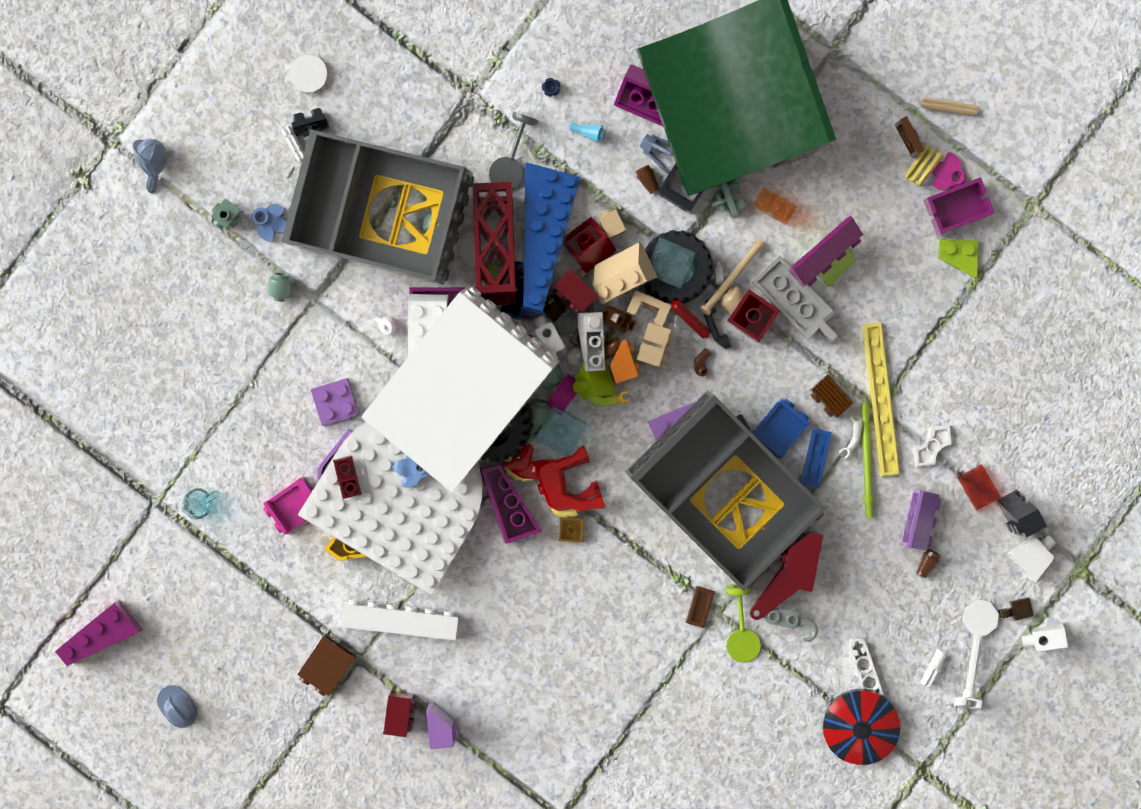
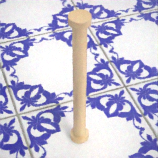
[700,239,766,315]

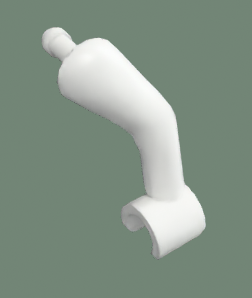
[839,416,863,461]

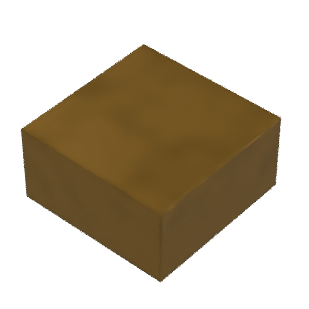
[559,517,584,543]

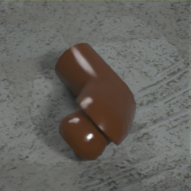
[694,348,712,377]

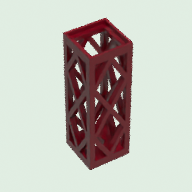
[472,182,517,305]

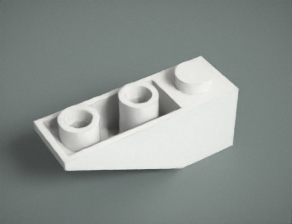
[578,312,605,371]

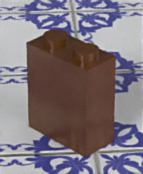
[297,635,356,696]

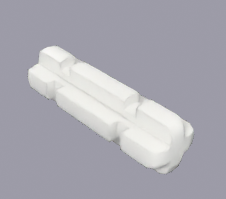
[281,126,304,162]

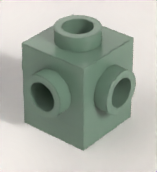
[211,199,243,230]

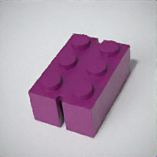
[923,177,995,236]

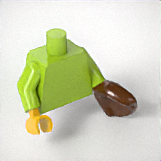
[573,337,630,407]

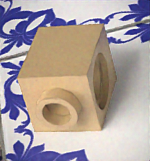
[598,208,626,239]

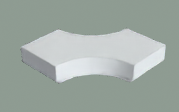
[913,425,952,467]

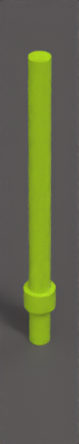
[861,403,875,518]

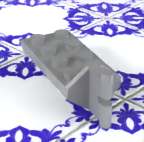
[752,256,837,344]

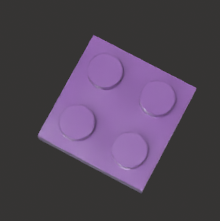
[311,378,359,426]

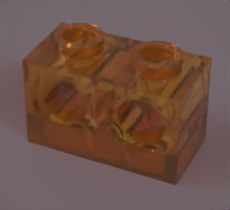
[752,187,797,225]

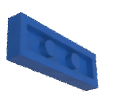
[800,428,832,489]

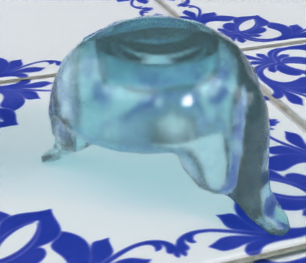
[182,488,220,520]

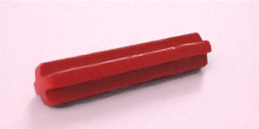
[671,300,710,339]

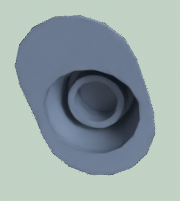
[157,685,197,728]

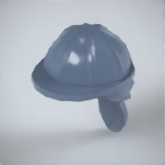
[132,138,167,194]

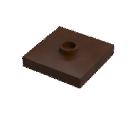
[895,116,925,158]

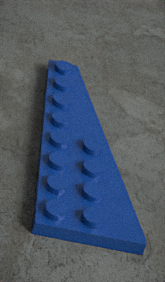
[523,162,581,314]

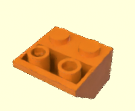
[609,340,640,384]

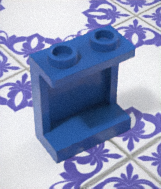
[751,399,811,459]

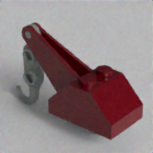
[749,531,823,642]

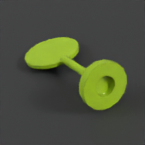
[726,583,761,662]

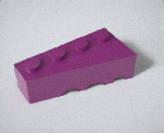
[480,464,542,544]
[55,600,143,666]

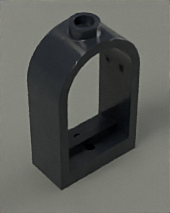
[657,163,703,214]

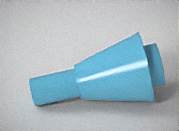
[569,123,606,143]

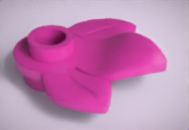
[932,152,966,190]

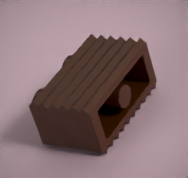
[810,374,854,418]

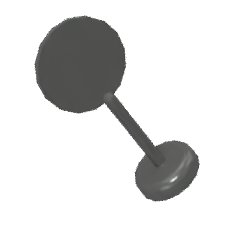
[489,111,539,190]

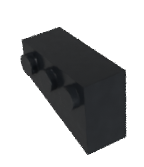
[996,490,1047,538]

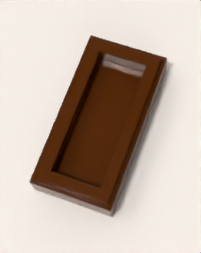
[685,586,715,628]

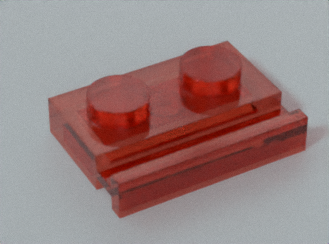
[957,464,1001,511]

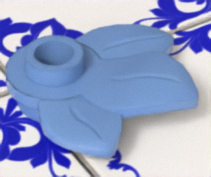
[252,204,286,242]
[393,454,429,488]

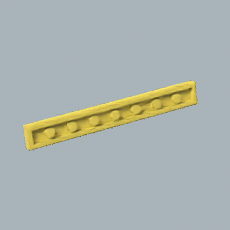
[862,322,900,477]

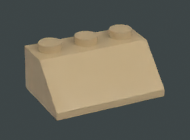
[593,242,657,304]

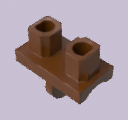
[603,305,636,334]

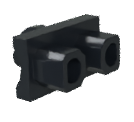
[291,108,329,138]

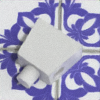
[534,316,568,359]
[1007,535,1056,582]
[1021,623,1068,651]

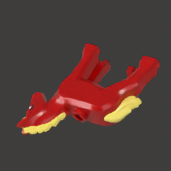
[502,444,606,518]

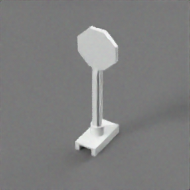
[954,599,999,709]

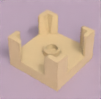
[626,290,671,327]

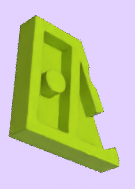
[938,239,979,278]

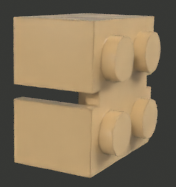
[636,323,673,368]

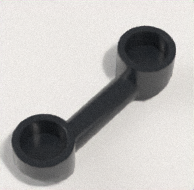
[704,299,732,350]

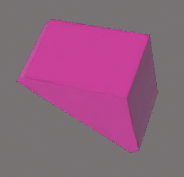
[547,374,577,416]

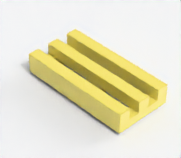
[904,145,943,187]

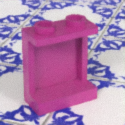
[263,477,313,535]

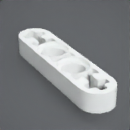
[848,637,884,695]

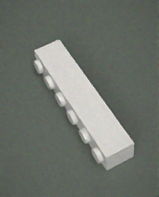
[341,600,459,640]

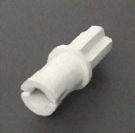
[921,649,948,688]

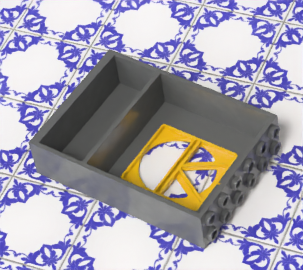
[281,129,474,285]
[625,390,826,591]

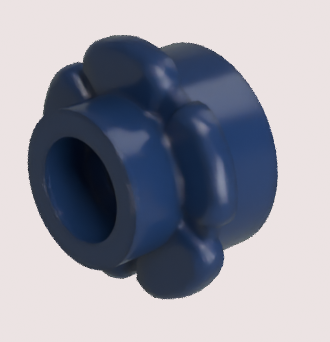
[542,78,560,97]

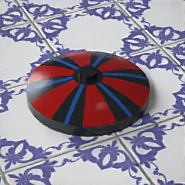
[823,688,900,765]

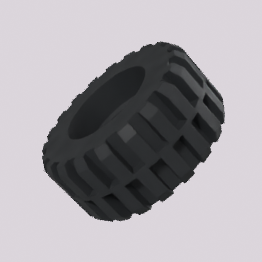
[644,230,713,304]
[481,402,534,462]

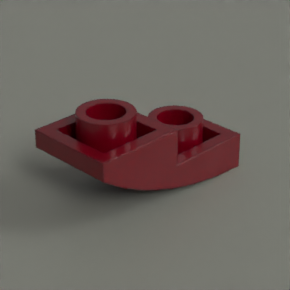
[333,455,362,499]

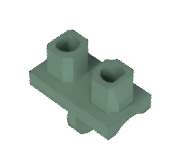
[712,182,746,218]

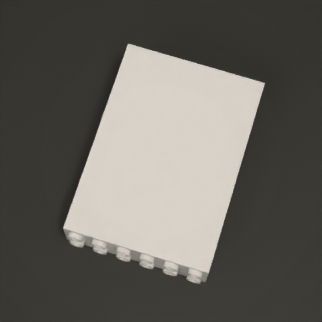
[361,286,560,492]

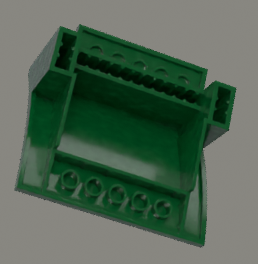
[637,0,836,196]

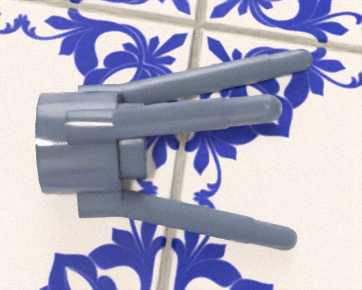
[640,134,673,174]

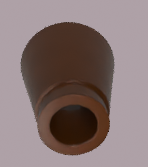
[635,164,660,194]
[916,549,941,578]

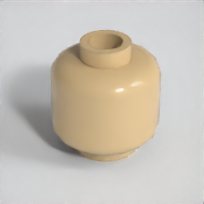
[720,286,745,315]

